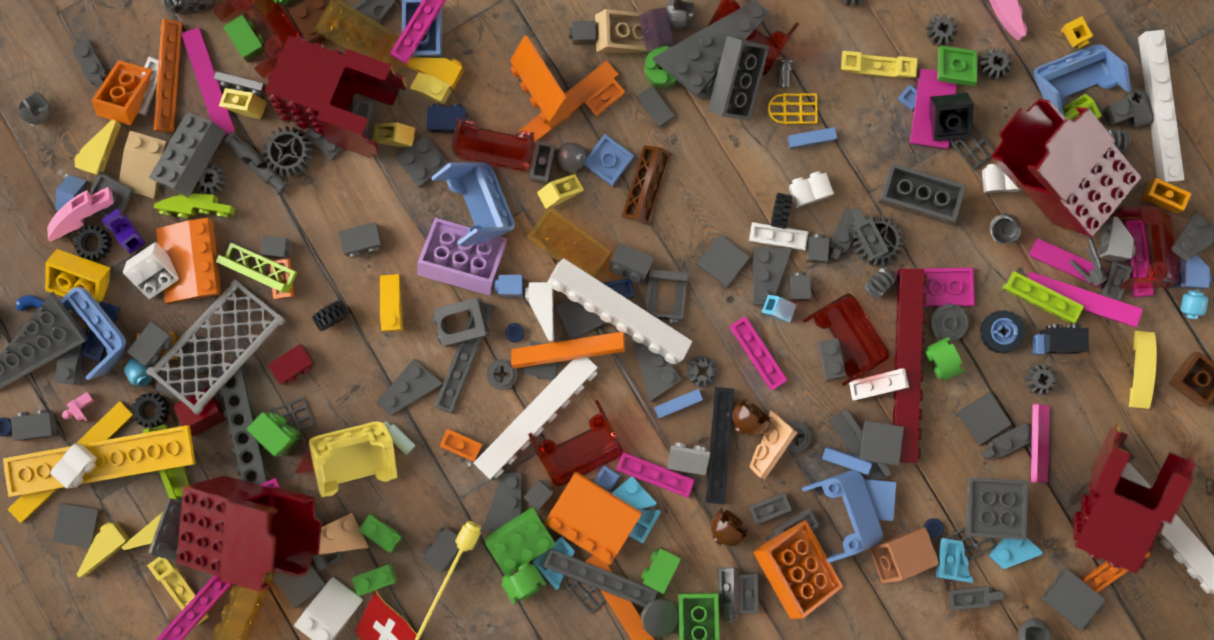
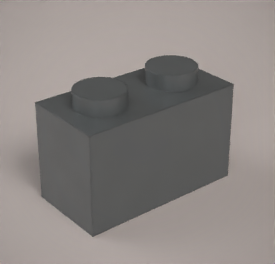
[529,140,556,185]
[338,222,383,258]
[608,243,654,285]
[127,321,174,367]
[816,338,846,381]
[11,409,58,441]
[423,527,460,572]

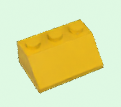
[45,249,110,304]

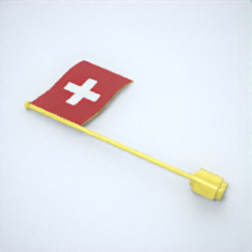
[355,521,481,640]

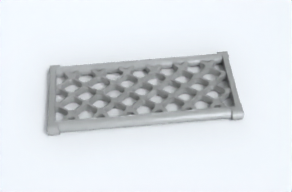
[146,279,285,415]

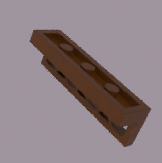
[621,145,672,225]

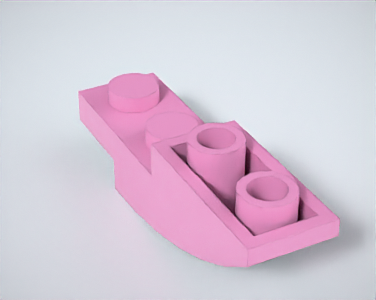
[989,0,1027,41]
[47,187,114,242]

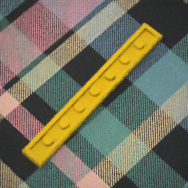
[8,401,134,523]

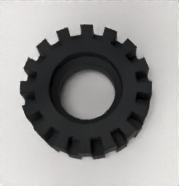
[771,193,793,229]
[73,225,112,261]
[312,300,350,331]
[131,393,170,428]

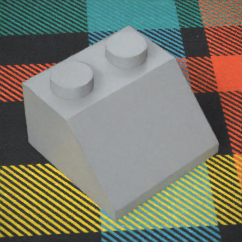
[1098,217,1136,263]

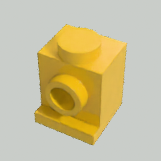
[1061,16,1093,49]

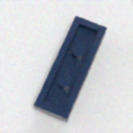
[82,301,121,362]

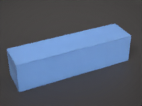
[787,127,837,149]
[654,389,703,419]
[822,446,873,475]

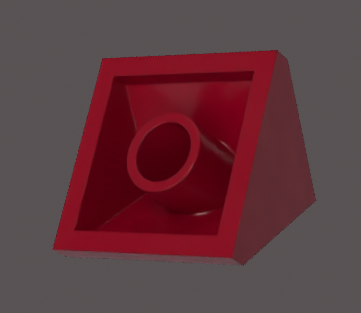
[174,387,227,437]

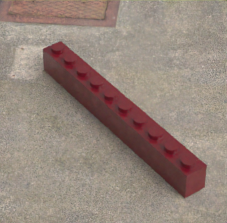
[892,268,927,463]

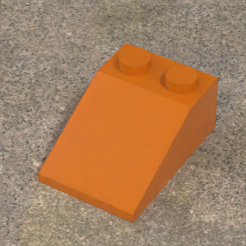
[91,60,153,125]

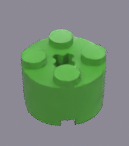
[644,46,678,89]
[924,337,965,381]
[501,562,547,605]

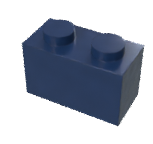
[426,103,467,134]

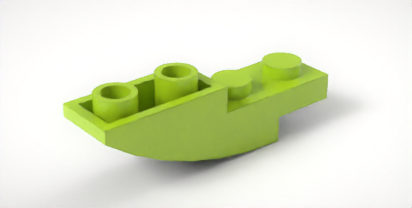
[153,194,235,219]

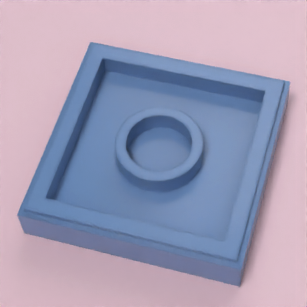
[583,134,635,187]
[864,479,896,521]

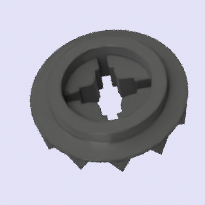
[687,356,718,387]
[487,359,518,390]
[787,421,811,452]

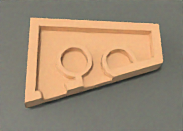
[749,410,798,479]
[314,513,369,556]

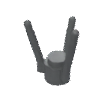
[1069,238,1108,286]

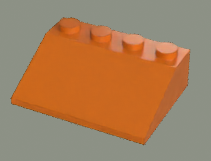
[510,35,570,128]
[156,218,222,304]
[544,472,642,565]
[753,520,843,619]

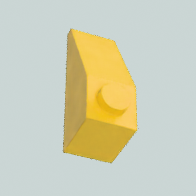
[403,57,464,91]
[380,274,404,333]

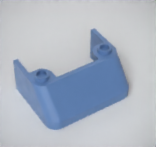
[1034,44,1131,115]
[431,162,515,246]
[60,287,126,380]
[802,470,883,563]

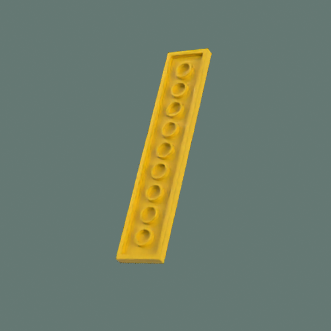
[3,425,196,497]

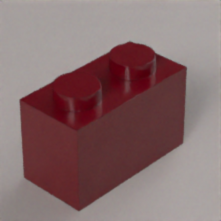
[268,344,315,386]

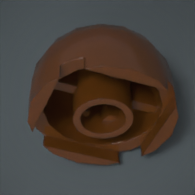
[732,398,771,436]
[710,508,749,547]

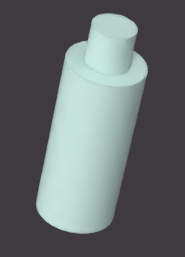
[384,421,416,455]

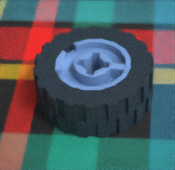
[980,310,1026,353]

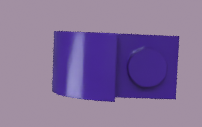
[102,208,146,254]

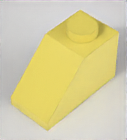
[410,72,452,105]
[219,88,267,120]
[372,122,415,147]
[537,174,584,209]

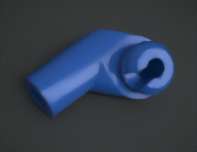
[16,295,44,311]

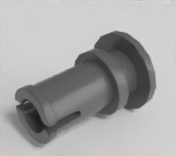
[776,59,795,88]

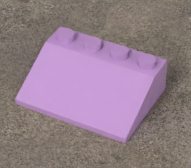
[417,218,508,296]

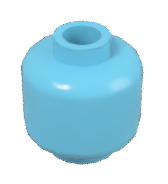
[1180,290,1208,319]
[124,358,152,387]

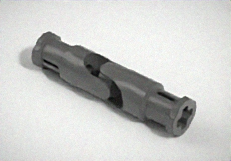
[223,132,290,195]

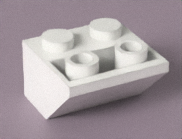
[123,242,179,299]

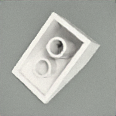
[525,282,554,343]
[294,577,364,640]

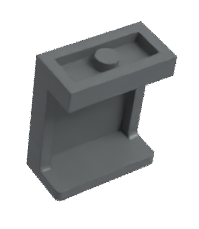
[1039,569,1105,630]

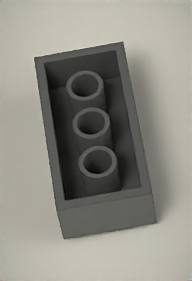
[708,36,770,121]
[149,112,226,198]
[878,163,966,225]

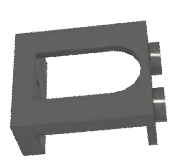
[645,269,688,323]
[433,298,491,347]

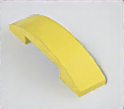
[841,51,917,78]
[1129,331,1157,409]
[147,557,209,627]

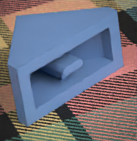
[56,175,88,211]

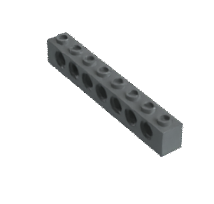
[215,361,270,485]

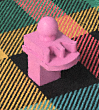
[62,392,94,422]

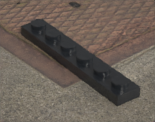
[705,387,734,505]

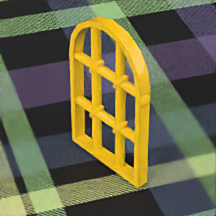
[768,93,818,125]

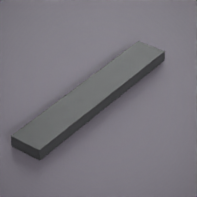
[434,303,494,414]
[543,549,658,607]

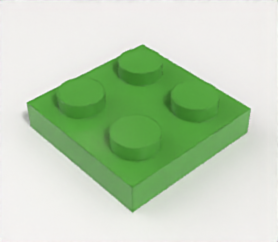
[937,45,977,87]

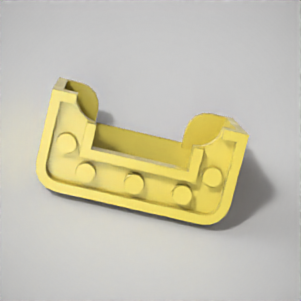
[309,422,397,497]

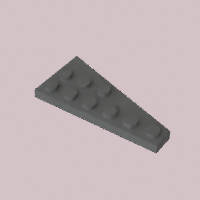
[653,0,769,96]
[0,292,88,389]

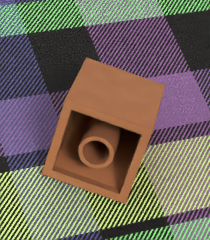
[869,527,939,584]

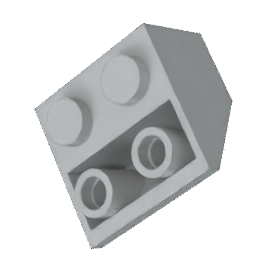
[667,442,710,475]

